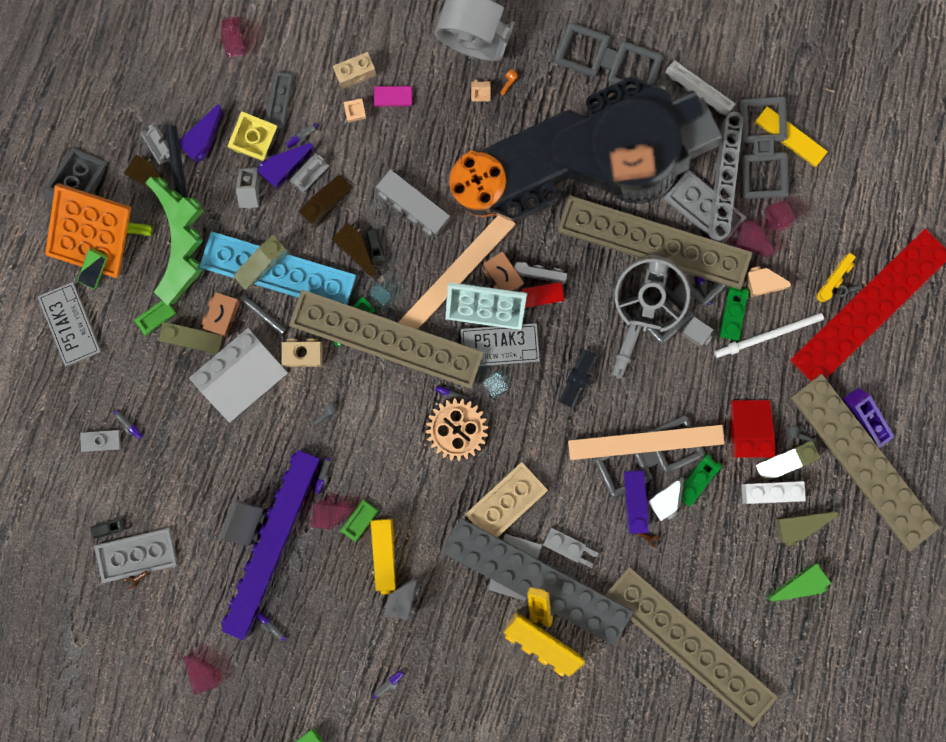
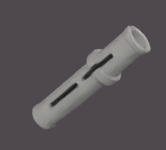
[611,323,642,379]

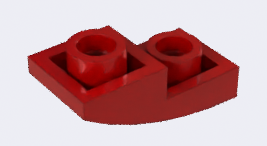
[522,282,565,308]

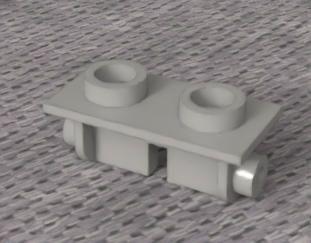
[140,124,170,164]
[290,153,329,193]

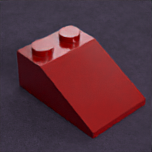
[731,400,775,458]

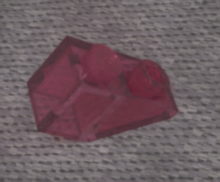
[221,17,245,58]
[763,201,797,232]
[311,501,354,529]

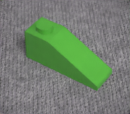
[766,563,831,601]

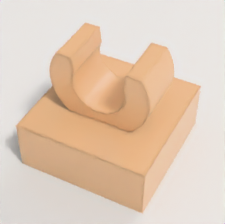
[471,80,490,101]
[344,98,366,122]

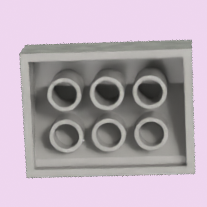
[189,328,288,423]

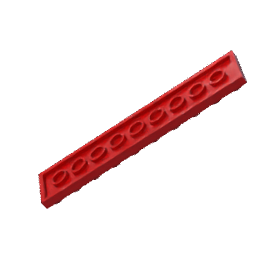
[789,228,946,381]

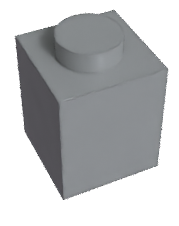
[681,317,713,347]

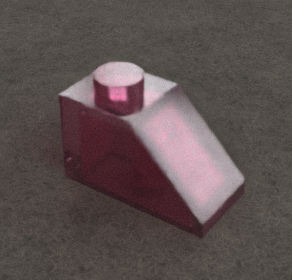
[734,221,775,258]
[183,654,221,695]

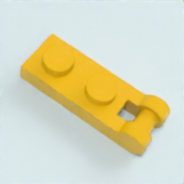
[816,253,856,303]
[527,587,553,628]

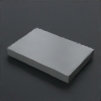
[488,534,542,601]

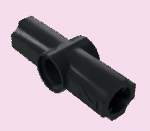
[559,350,598,408]

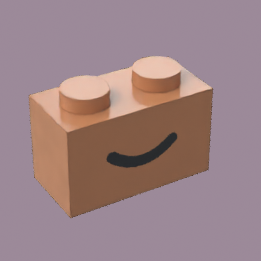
[611,146,655,181]
[482,251,524,291]
[202,292,240,338]

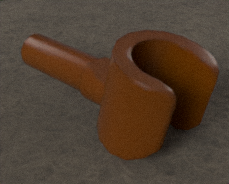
[635,533,661,548]
[124,570,149,589]

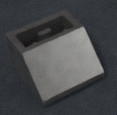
[384,578,421,620]

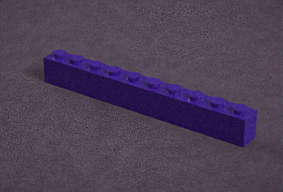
[221,450,321,640]

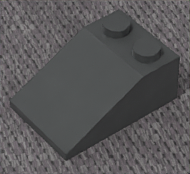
[45,148,107,204]
[220,501,266,546]

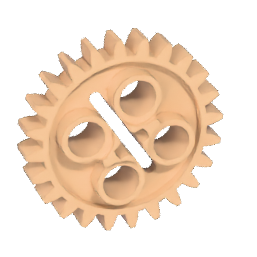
[426,398,488,461]

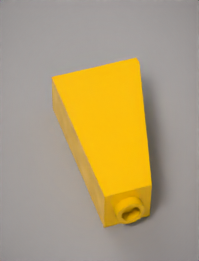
[371,519,396,594]

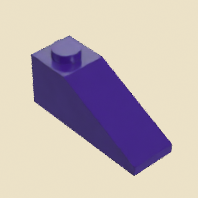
[179,104,224,163]
[257,143,315,190]
[843,388,894,448]
[624,470,649,534]

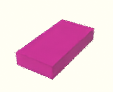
[374,86,412,107]

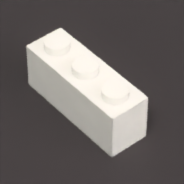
[741,482,806,504]

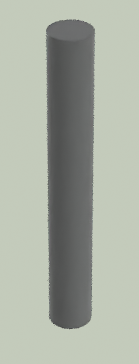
[239,294,287,335]

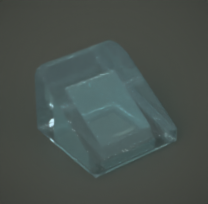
[369,283,392,308]
[482,371,509,398]

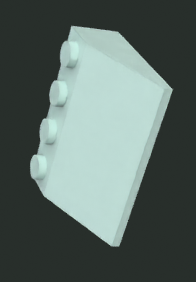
[445,282,527,330]

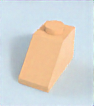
[745,266,791,297]

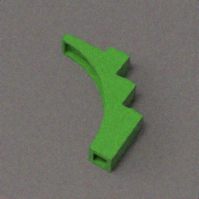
[146,177,204,305]

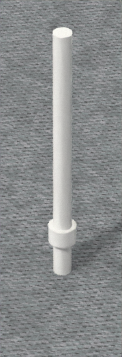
[714,313,824,358]

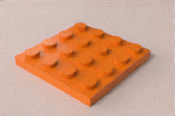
[45,183,131,278]

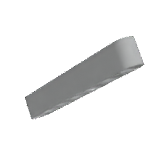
[709,112,743,242]

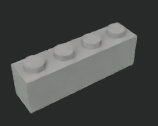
[376,169,450,237]

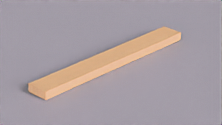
[399,216,516,329]
[568,425,724,460]

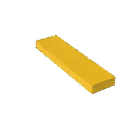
[755,106,828,167]

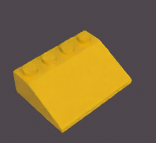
[503,612,585,677]

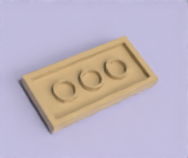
[465,462,548,537]

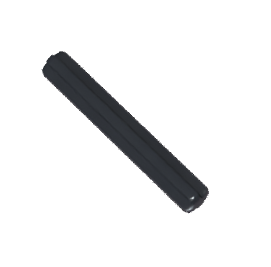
[165,125,188,199]

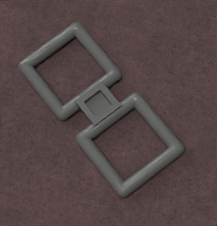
[555,22,663,89]
[740,96,789,199]
[632,271,726,345]
[594,415,705,498]

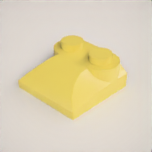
[228,111,277,161]

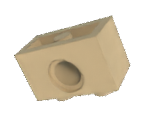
[333,52,376,89]
[282,339,322,367]

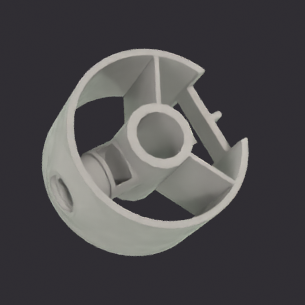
[434,0,515,61]
[615,254,690,332]

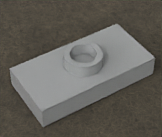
[80,430,121,452]

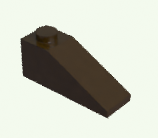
[124,154,168,192]
[298,174,353,228]
[332,222,377,281]

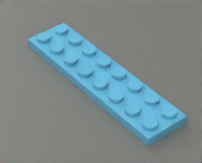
[199,231,356,305]

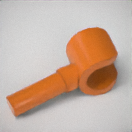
[500,69,518,96]

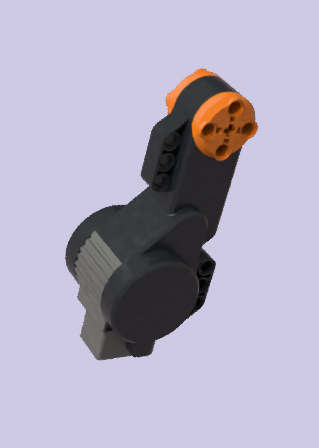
[449,77,722,222]

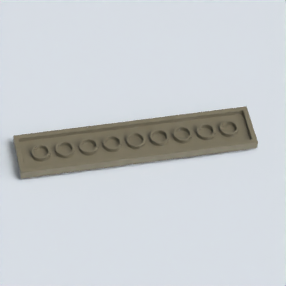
[557,195,753,290]
[289,290,484,389]
[790,374,940,552]
[604,567,778,727]

